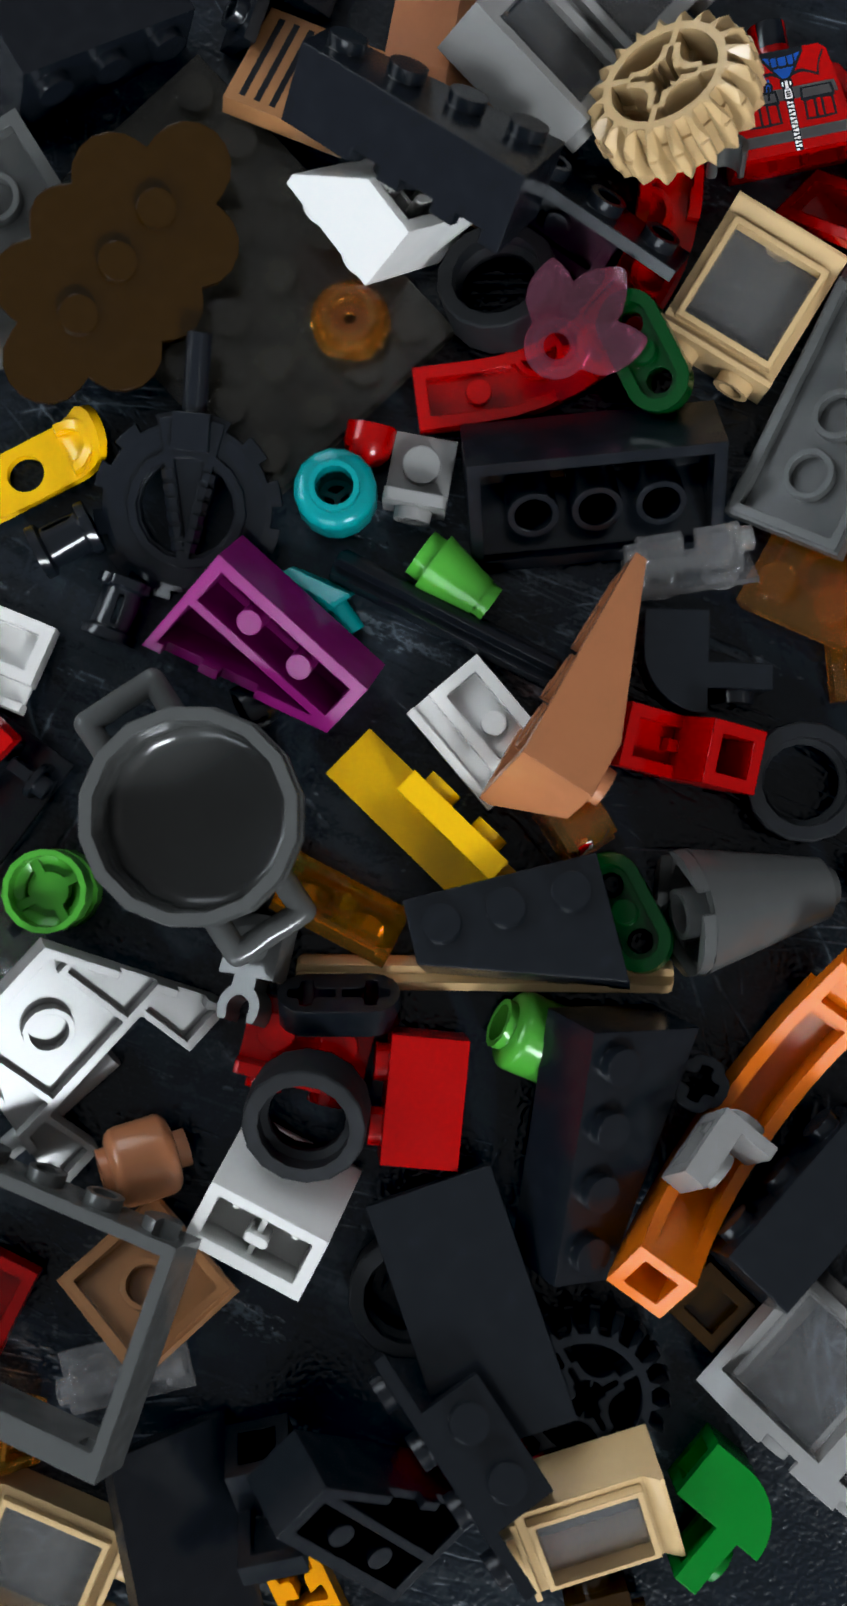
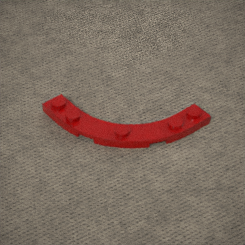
[412,164,705,436]

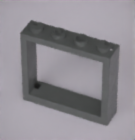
[0,1143,202,1485]

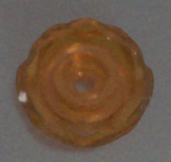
[310,280,391,361]

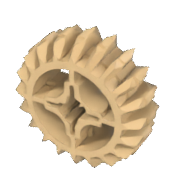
[587,9,767,186]

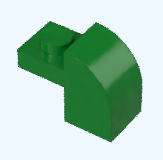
[666,1422,772,1595]

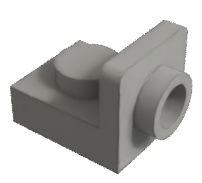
[382,431,458,527]
[661,1107,778,1194]

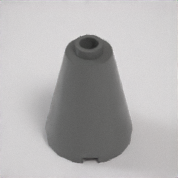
[654,848,842,977]

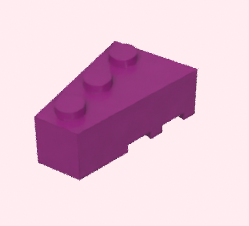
[142,534,385,733]

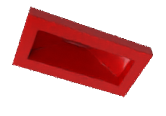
[775,169,847,249]

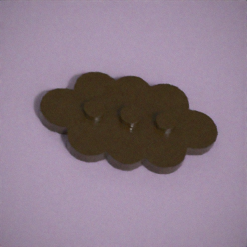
[0,121,239,405]

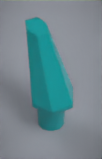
[283,566,365,635]

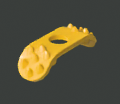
[0,405,107,524]

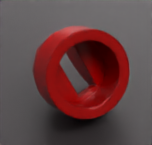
[344,419,397,468]

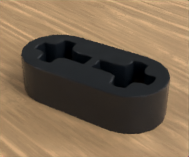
[277,973,401,1037]

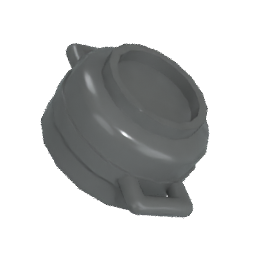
[74,668,316,967]

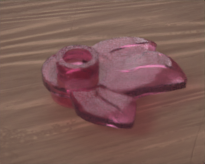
[524,258,648,380]

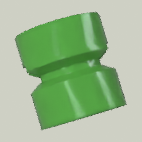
[1,848,103,934]

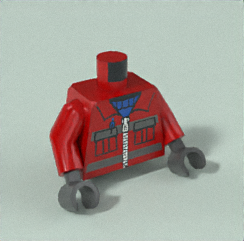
[705,18,847,186]

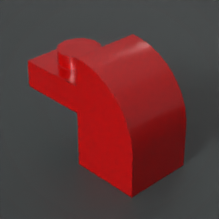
[610,701,768,795]

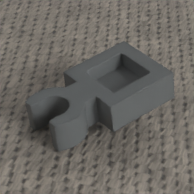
[217,912,298,1028]

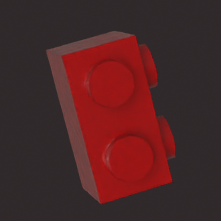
[367,1026,471,1172]

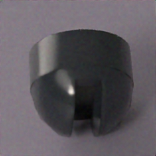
[229,685,281,729]

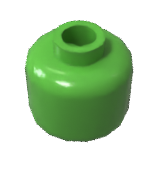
[486,992,567,1084]

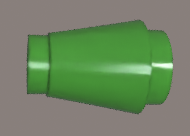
[405,531,503,619]

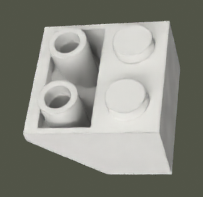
[286,158,472,286]
[186,1122,363,1302]

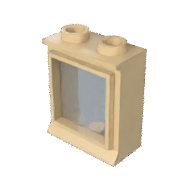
[664,191,847,404]
[499,1423,686,1603]
[0,1457,125,1606]

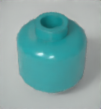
[293,448,378,538]

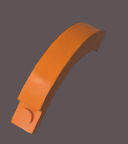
[606,947,847,1319]

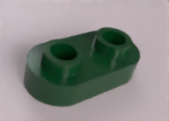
[596,288,694,415]
[597,852,674,974]

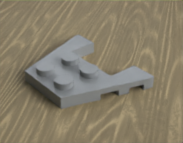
[0,937,220,1183]

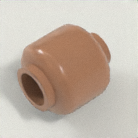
[93,1114,193,1208]

